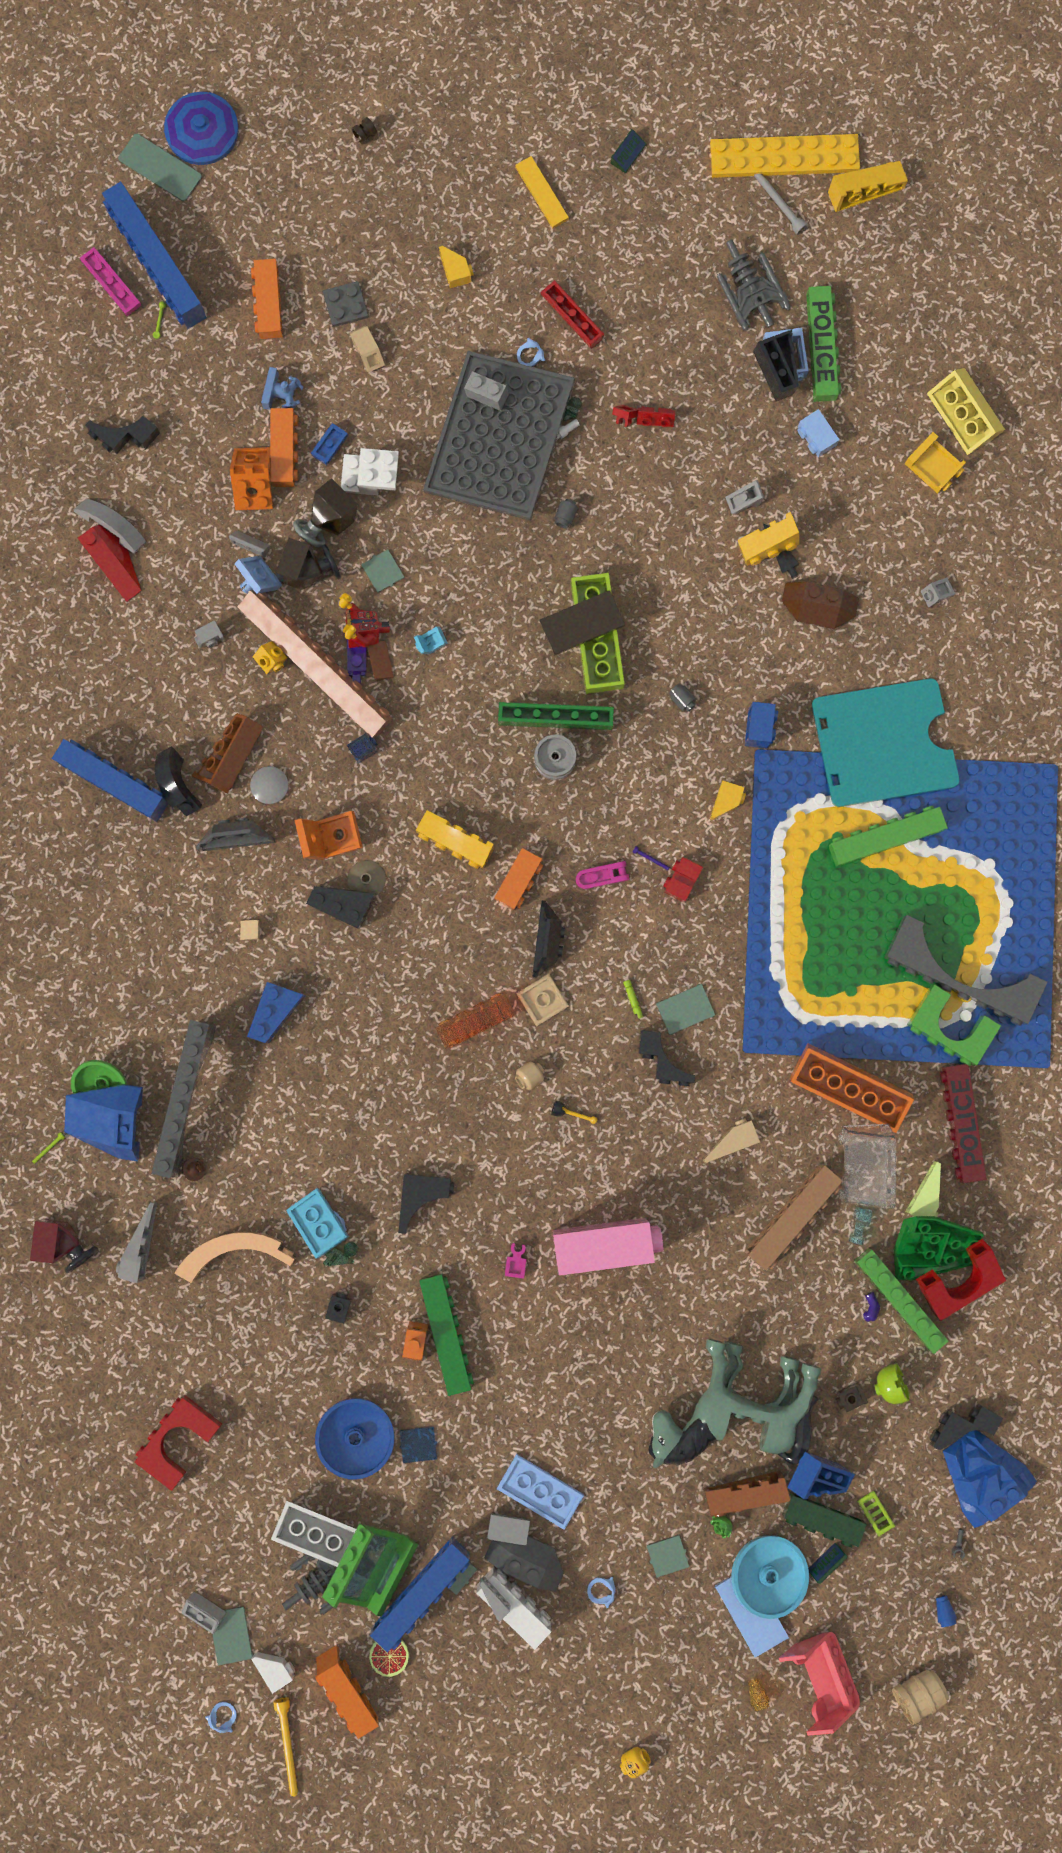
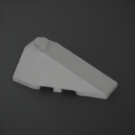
[116,1202,157,1283]

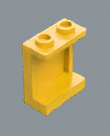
[905,432,966,494]

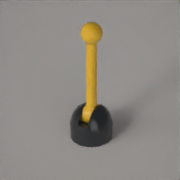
[551,1100,598,1124]

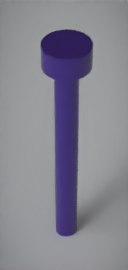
[632,846,670,870]

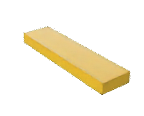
[515,156,569,229]

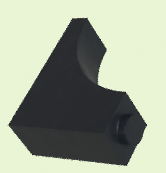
[398,1174,454,1234]

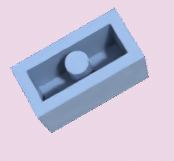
[798,409,839,457]

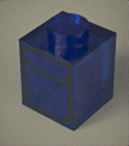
[347,733,378,764]

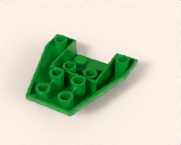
[894,1216,984,1280]

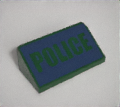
[610,129,647,174]
[808,1543,848,1584]

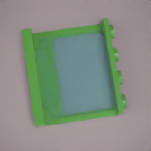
[322,1523,418,1617]

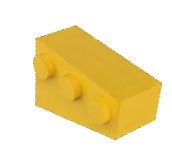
[738,512,800,566]

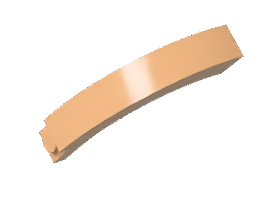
[174,1232,296,1283]

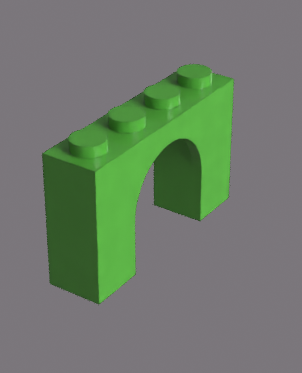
[907,984,1001,1067]

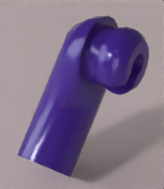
[863,1292,880,1322]

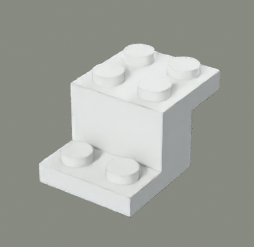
[341,448,399,495]

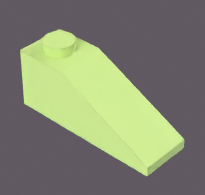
[905,1161,941,1217]

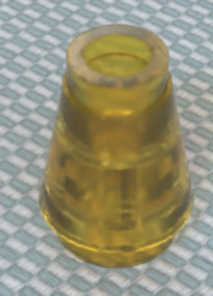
[748,1678,770,1711]

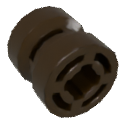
[351,117,377,144]

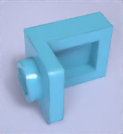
[414,627,448,654]

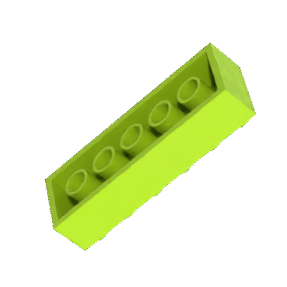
[571,573,624,694]

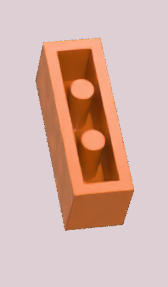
[494,848,544,911]

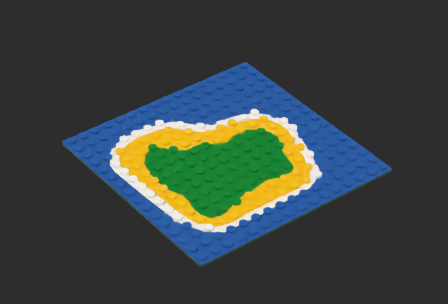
[743,749,1058,1068]

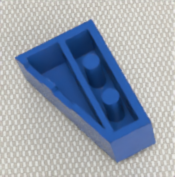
[247,982,305,1044]
[787,1452,855,1499]

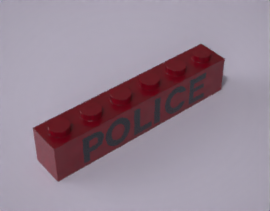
[940,1064,987,1183]

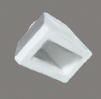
[252,1652,295,1694]

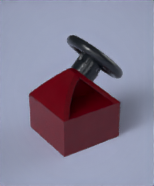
[30,1219,98,1273]

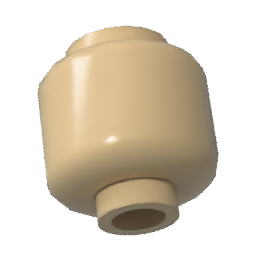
[515,1061,544,1090]

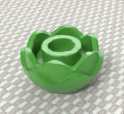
[710,1515,733,1539]

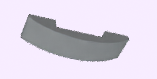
[74,499,146,554]

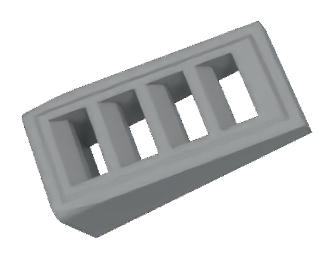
[480,1576,511,1622]

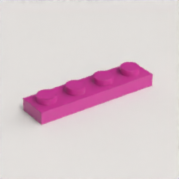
[80,247,141,316]

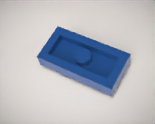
[311,423,348,465]

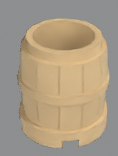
[892,1670,949,1725]

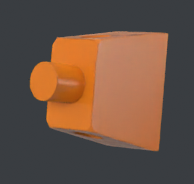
[402,1321,429,1361]

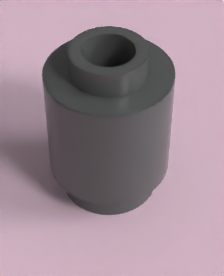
[554,499,578,529]
[669,683,696,712]

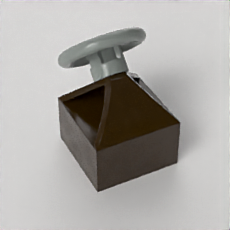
[293,478,358,547]

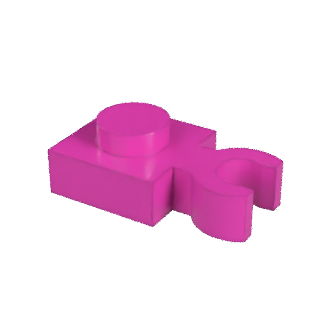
[505,1243,526,1279]

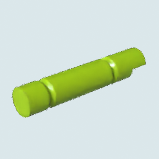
[623,980,643,1018]

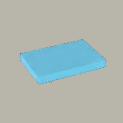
[286,1188,349,1259]

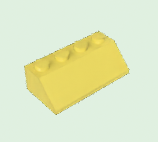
[927,368,1005,455]

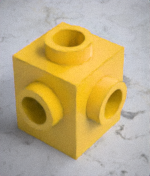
[253,641,288,674]

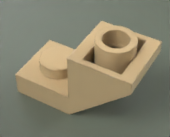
[350,326,385,373]

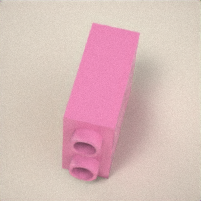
[553,1218,664,1275]

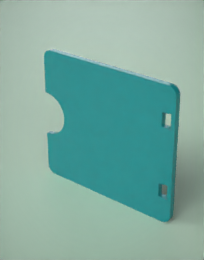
[812,678,959,807]

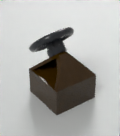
[275,538,341,590]

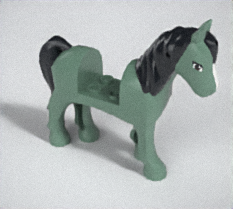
[648,1338,822,1468]

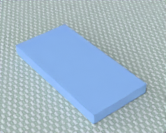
[497,1454,584,1530]
[715,1576,789,1657]

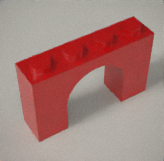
[916,1239,1006,1321]
[134,1395,223,1491]

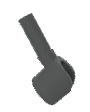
[952,1529,965,1560]

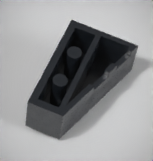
[753,329,799,402]
[306,886,377,929]

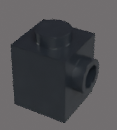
[325,1292,352,1324]

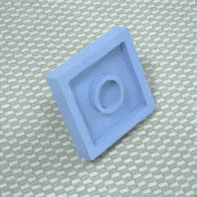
[235,556,282,594]

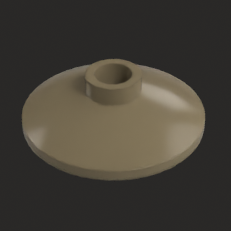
[348,861,386,896]

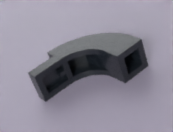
[154,746,202,816]

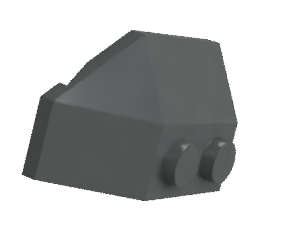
[196,818,275,852]
[484,1536,564,1592]

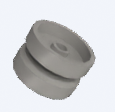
[534,734,576,780]

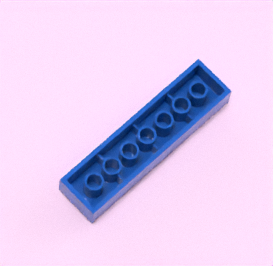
[102,181,207,329]

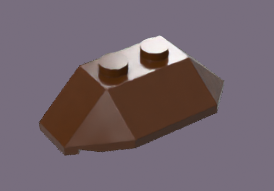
[782,581,859,629]

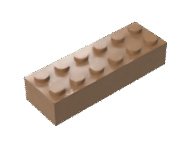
[744,1164,842,1271]

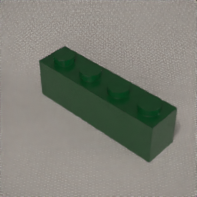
[782,1492,867,1548]

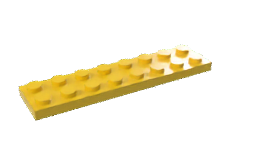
[710,134,860,178]

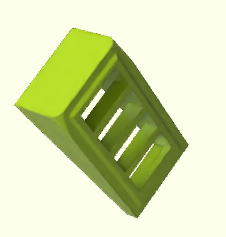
[857,1491,895,1536]

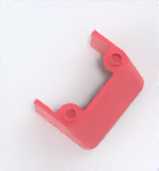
[779,1632,860,1736]

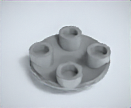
[250,766,288,804]

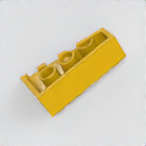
[416,810,494,869]

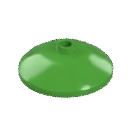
[71,1060,127,1093]

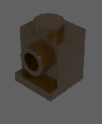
[835,1382,868,1412]

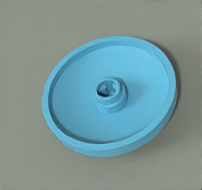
[731,1535,809,1619]

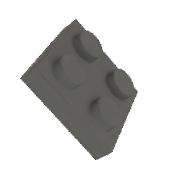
[323,281,368,327]

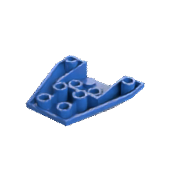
[64,1084,143,1161]

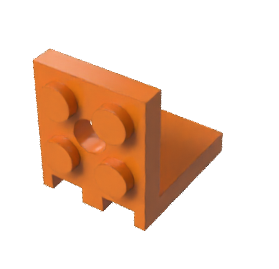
[230,447,273,510]
[294,811,363,860]

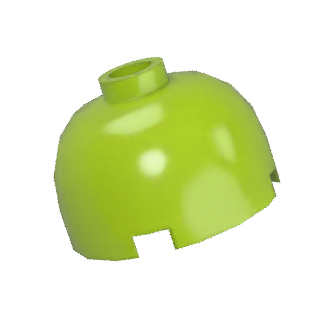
[874,1363,910,1404]

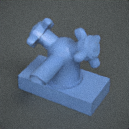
[261,367,303,410]

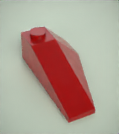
[78,525,142,602]

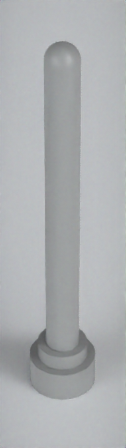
[754,174,809,236]

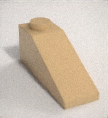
[703,1118,760,1163]

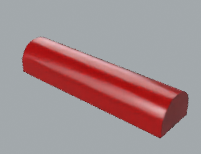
[541,280,604,349]

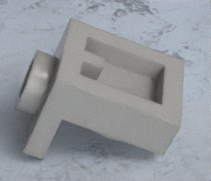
[921,578,955,607]

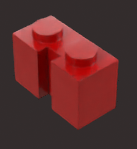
[663,857,703,903]

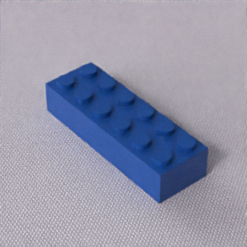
[51,739,168,822]
[370,1536,470,1653]

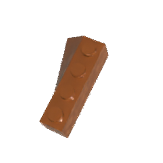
[192,713,263,794]

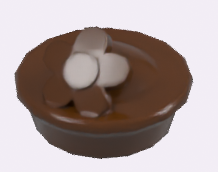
[182,1157,206,1181]

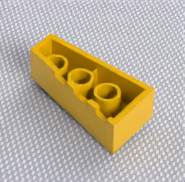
[828,161,908,212]

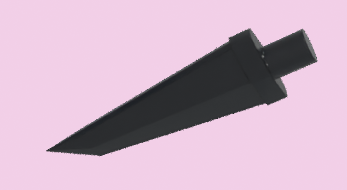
[763,523,799,579]

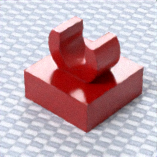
[612,404,639,427]

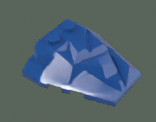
[943,1430,1037,1528]

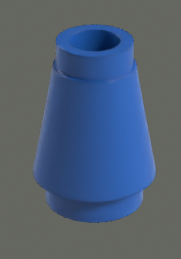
[936,1595,957,1627]

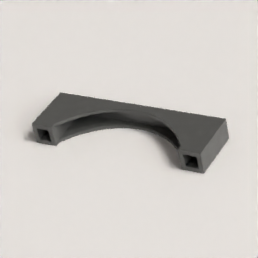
[884,915,1047,1026]
[151,1020,216,1178]

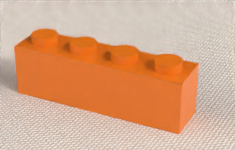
[251,259,283,339]
[270,408,299,487]

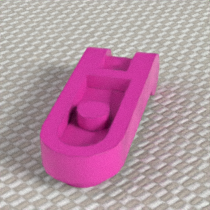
[576,861,630,889]

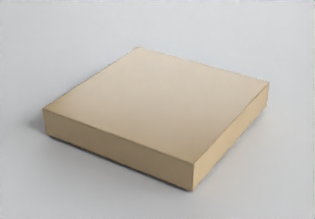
[517,974,569,1027]

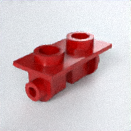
[636,406,675,427]

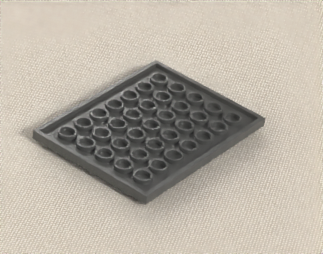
[423,351,575,521]

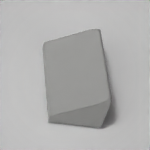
[229,531,270,557]
[181,1592,226,1634]

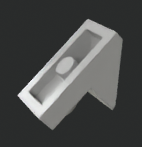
[725,480,764,514]

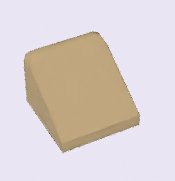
[240,920,260,940]

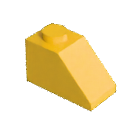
[439,246,474,288]
[710,781,746,820]

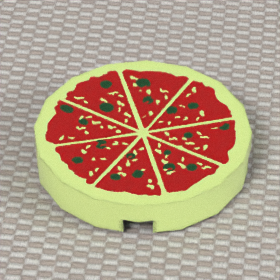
[369,1639,409,1677]

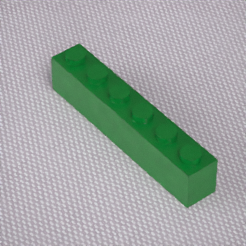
[498,702,614,730]
[419,1273,474,1396]

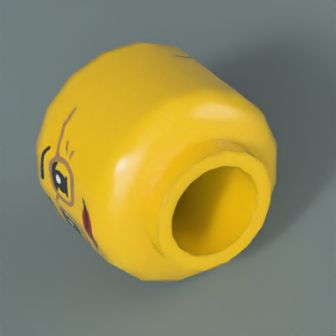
[620,1747,651,1779]

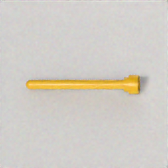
[273,1697,298,1797]

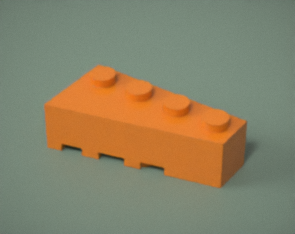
[315,1645,379,1739]

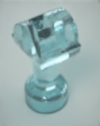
[849,1207,872,1245]

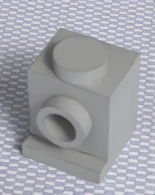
[194,620,226,648]

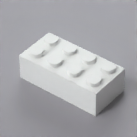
[271,1501,356,1567]
[476,1566,551,1650]

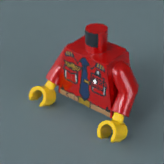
[339,593,390,648]

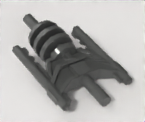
[717,239,791,331]
[282,1548,371,1615]

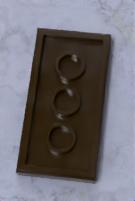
[539,590,625,656]

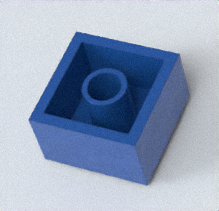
[745,702,778,749]

